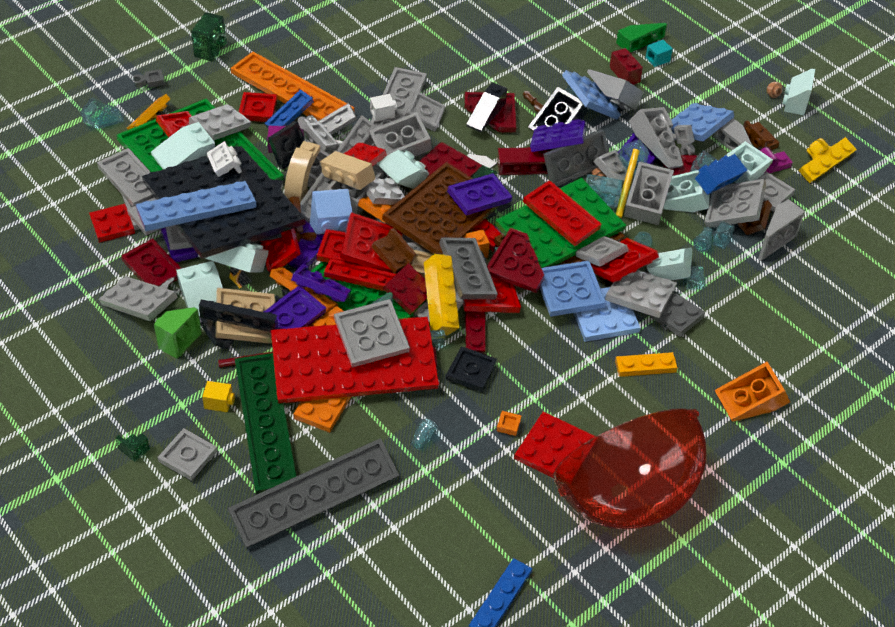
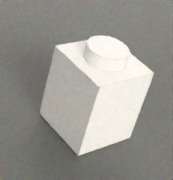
[370,94,397,122]

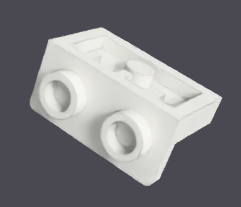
[207,141,242,177]

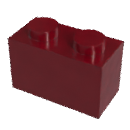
[610,48,643,85]

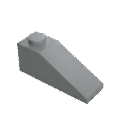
[713,118,752,151]

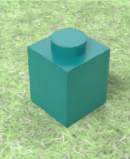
[645,40,673,67]

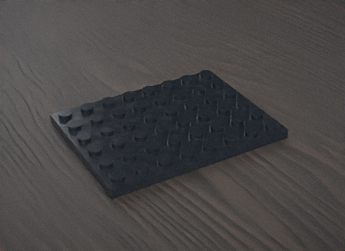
[142,146,306,259]

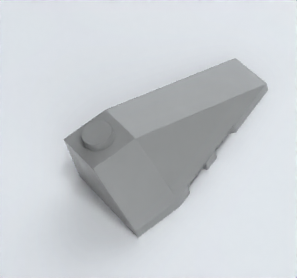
[628,107,683,169]

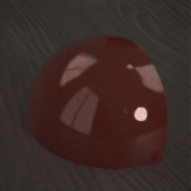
[553,409,706,529]

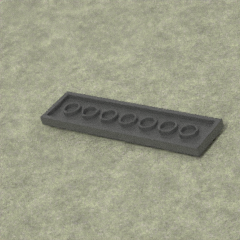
[227,438,399,548]

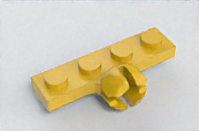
[798,137,857,183]

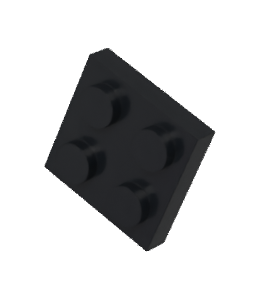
[268,121,305,169]
[446,346,497,392]

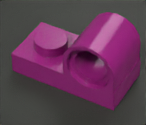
[759,147,793,173]

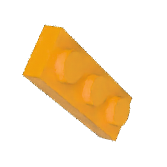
[127,94,170,130]
[615,352,677,377]

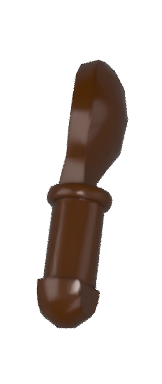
[523,91,543,113]
[296,232,317,242]

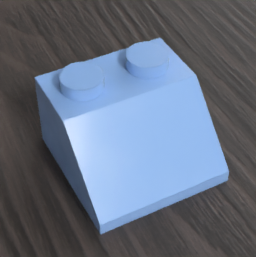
[310,189,353,234]

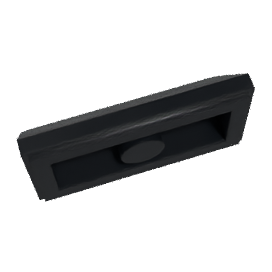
[199,316,235,349]

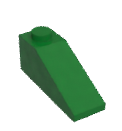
[616,23,667,53]

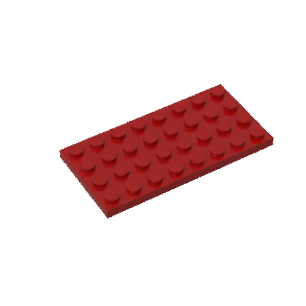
[271,316,439,403]

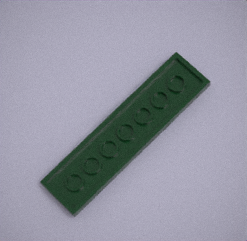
[235,353,296,495]

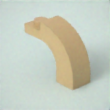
[284,141,320,202]

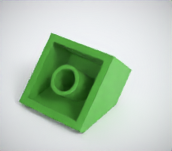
[154,307,202,359]

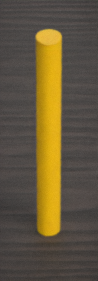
[616,149,640,218]

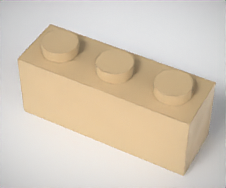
[320,151,376,190]

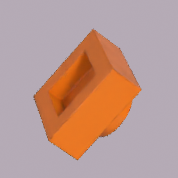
[496,411,522,436]

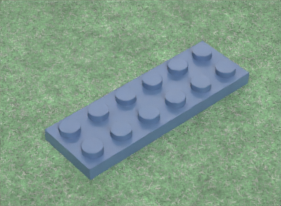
[136,181,256,231]

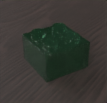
[191,12,227,62]

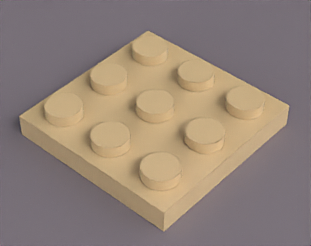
[216,288,275,343]

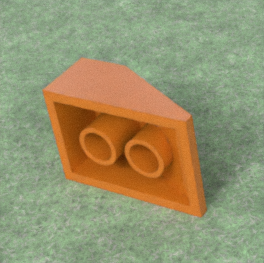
[715,362,790,422]

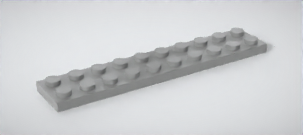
[364,67,427,179]

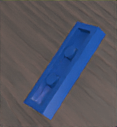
[265,89,314,128]

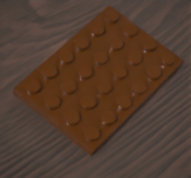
[382,162,500,255]

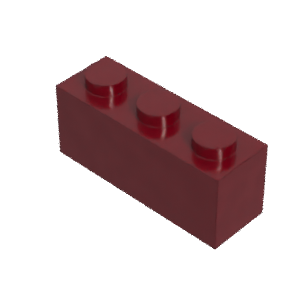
[497,147,550,175]

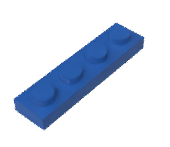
[469,558,532,627]

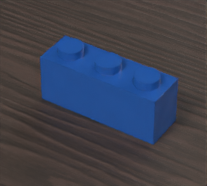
[695,154,747,195]

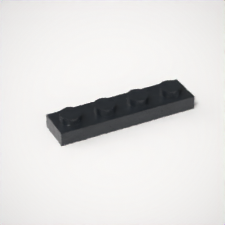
[199,299,278,332]

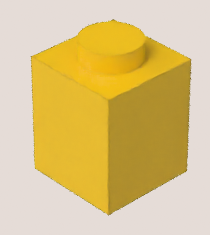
[202,381,235,412]

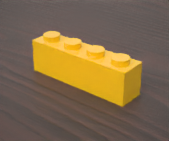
[424,254,459,336]

